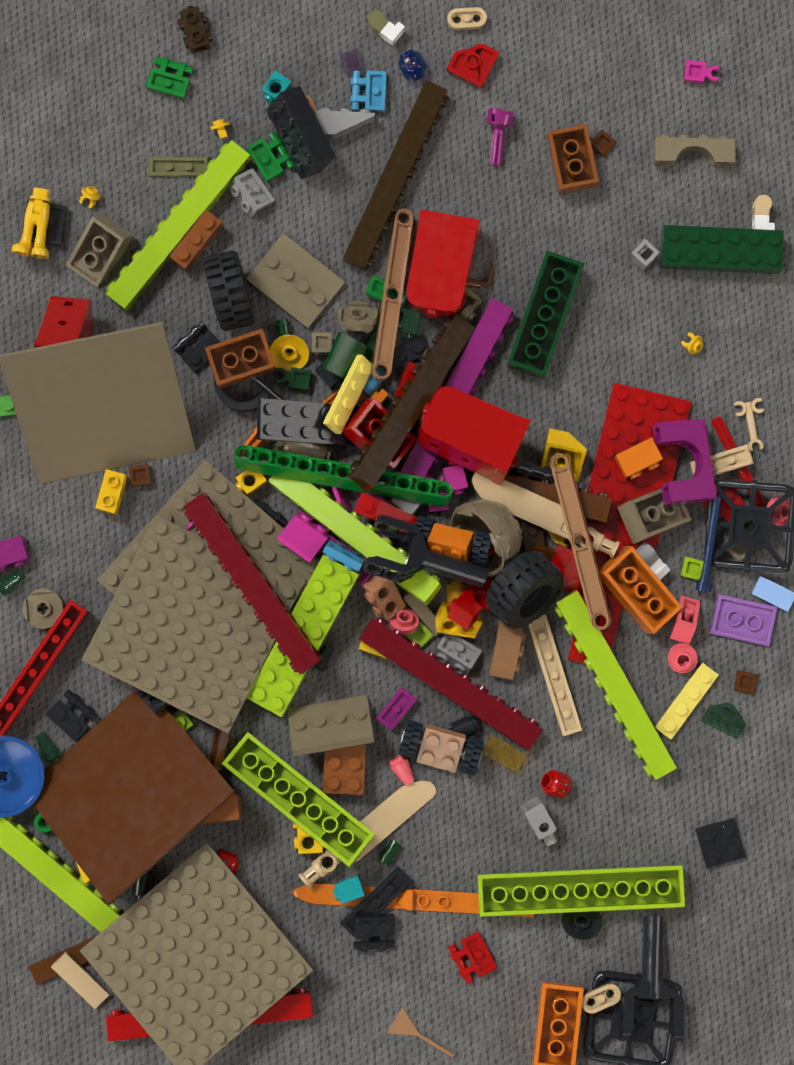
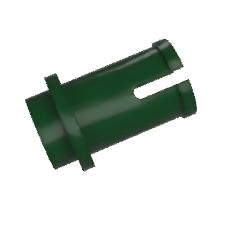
[275,318,291,337]
[378,839,402,866]

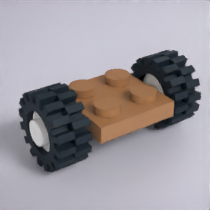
[398,719,484,776]

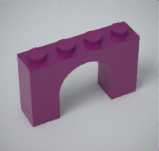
[652,419,717,505]

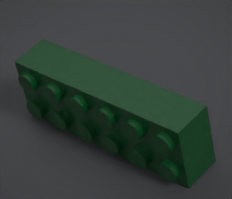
[660,225,784,274]
[506,250,584,379]

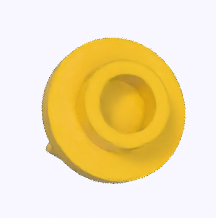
[210,118,230,139]
[79,186,101,208]
[681,333,703,355]

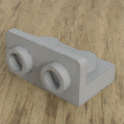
[229,168,275,218]
[433,634,482,675]

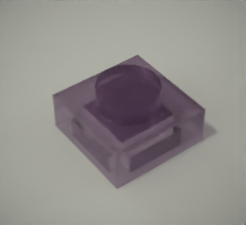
[340,49,364,74]

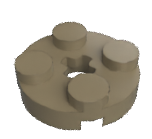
[338,301,378,332]
[23,589,64,629]

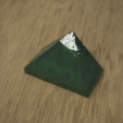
[701,703,746,739]

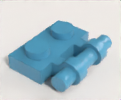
[350,70,386,112]
[323,540,365,571]

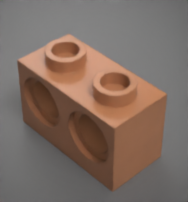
[362,575,406,621]

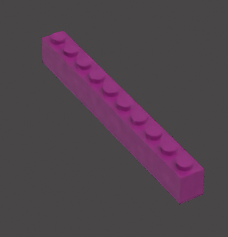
[400,298,514,478]

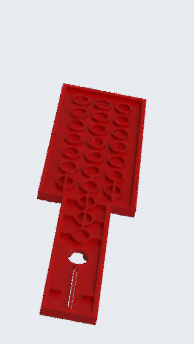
[568,383,692,664]

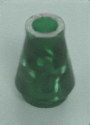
[0,569,25,596]
[35,732,61,764]

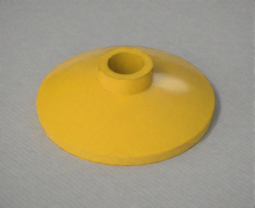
[270,335,309,372]

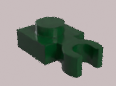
[275,367,311,391]

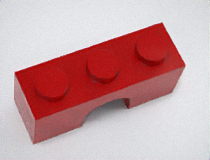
[447,577,493,630]

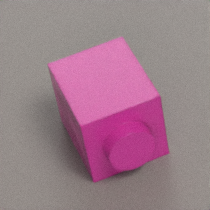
[443,465,468,496]

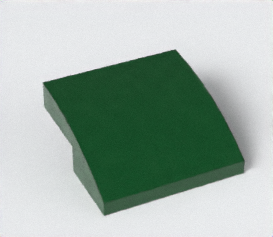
[323,332,372,380]

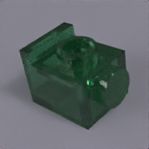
[397,308,420,340]

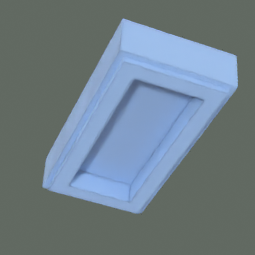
[751,576,794,612]

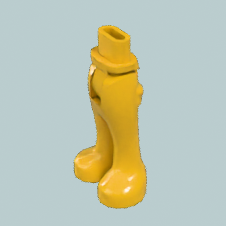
[11,188,51,259]

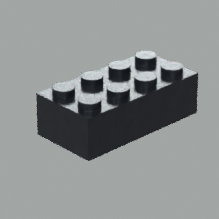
[266,86,336,179]

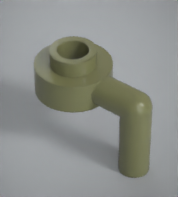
[459,287,483,323]

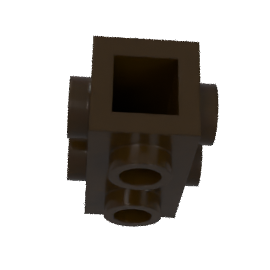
[177,6,213,54]

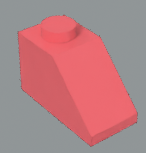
[670,595,700,644]

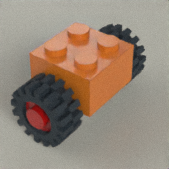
[415,516,495,568]

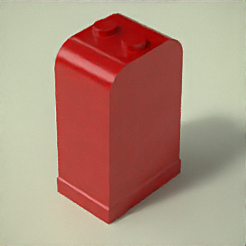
[406,209,481,319]
[34,296,93,348]
[418,386,531,486]

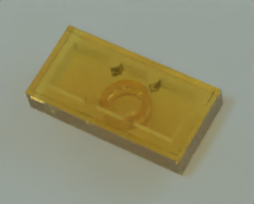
[482,735,526,773]

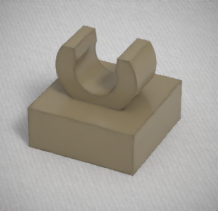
[312,332,332,354]

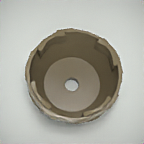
[450,500,522,577]

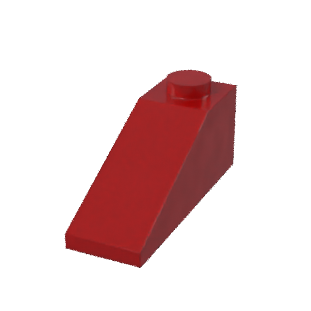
[354,493,418,532]

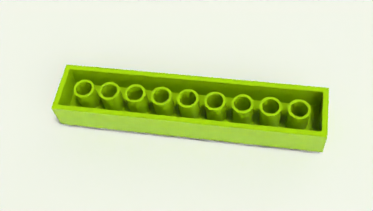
[477,865,685,917]

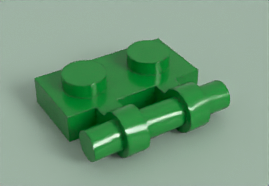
[146,57,194,99]
[246,132,294,183]

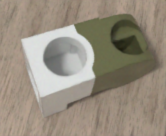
[367,10,405,46]

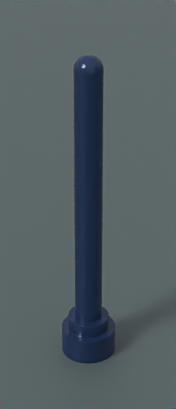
[695,495,721,592]

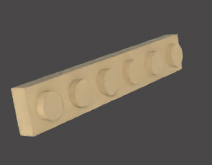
[528,614,582,736]

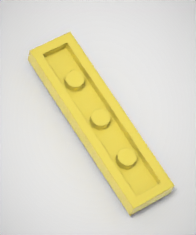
[323,355,373,434]
[654,663,719,740]

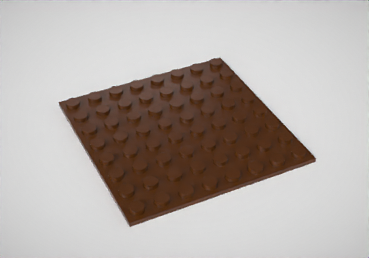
[33,688,235,905]

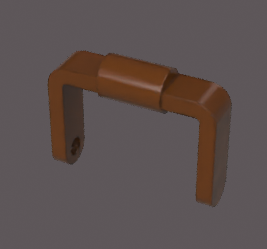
[468,265,494,288]

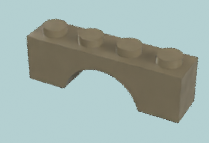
[653,134,735,167]

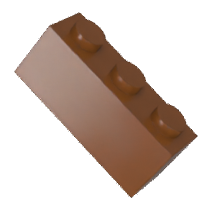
[169,210,224,272]

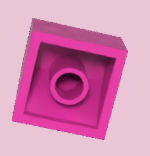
[277,511,332,563]

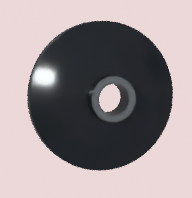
[562,911,603,940]

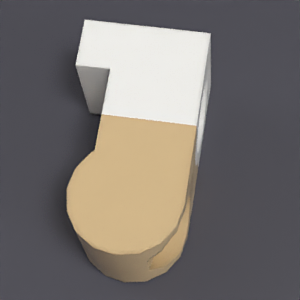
[752,195,775,230]

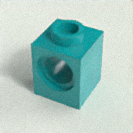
[261,71,292,104]
[332,875,365,904]

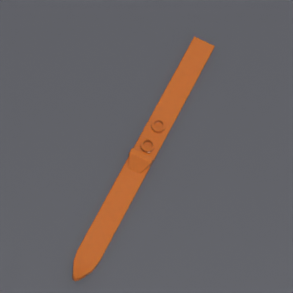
[291,883,534,917]

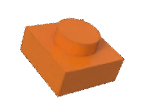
[369,389,389,405]

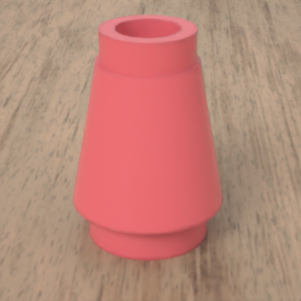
[389,755,415,785]

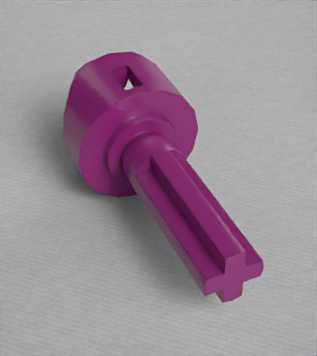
[486,108,514,166]

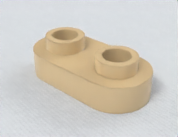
[447,7,487,30]
[582,983,621,1013]

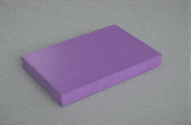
[710,594,778,647]

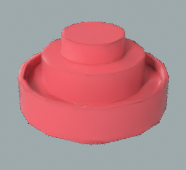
[766,496,790,526]
[389,608,419,635]
[667,643,698,673]

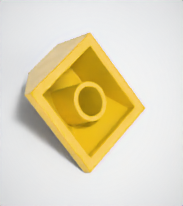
[541,428,587,482]

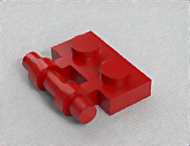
[448,931,497,984]

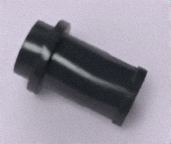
[313,645,335,672]

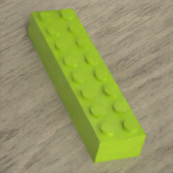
[246,554,361,717]
[222,732,375,869]

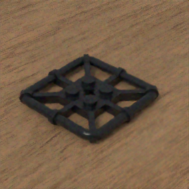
[704,479,794,573]
[583,970,681,1065]

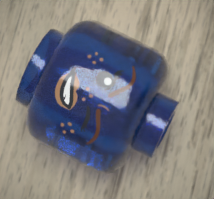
[398,49,427,81]

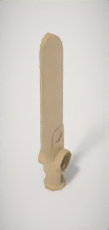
[472,473,620,559]
[298,781,436,889]

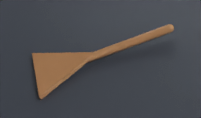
[387,1007,455,1057]

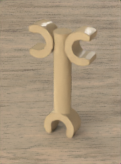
[733,398,764,452]

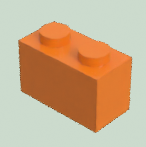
[614,438,663,480]

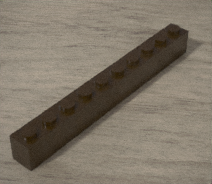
[343,80,449,271]
[348,314,475,491]

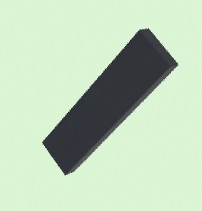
[340,866,413,938]

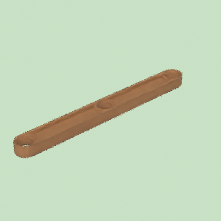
[372,209,413,381]
[550,453,611,630]

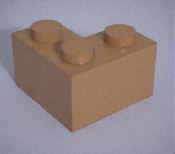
[489,620,526,680]

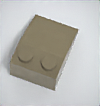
[66,213,134,288]
[617,489,691,544]

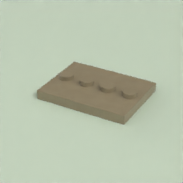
[246,233,345,329]
[287,695,374,756]

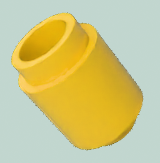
[446,580,467,602]

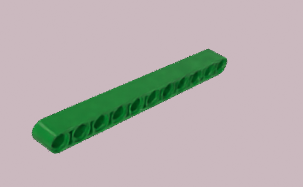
[234,445,453,507]

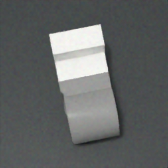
[636,542,670,580]

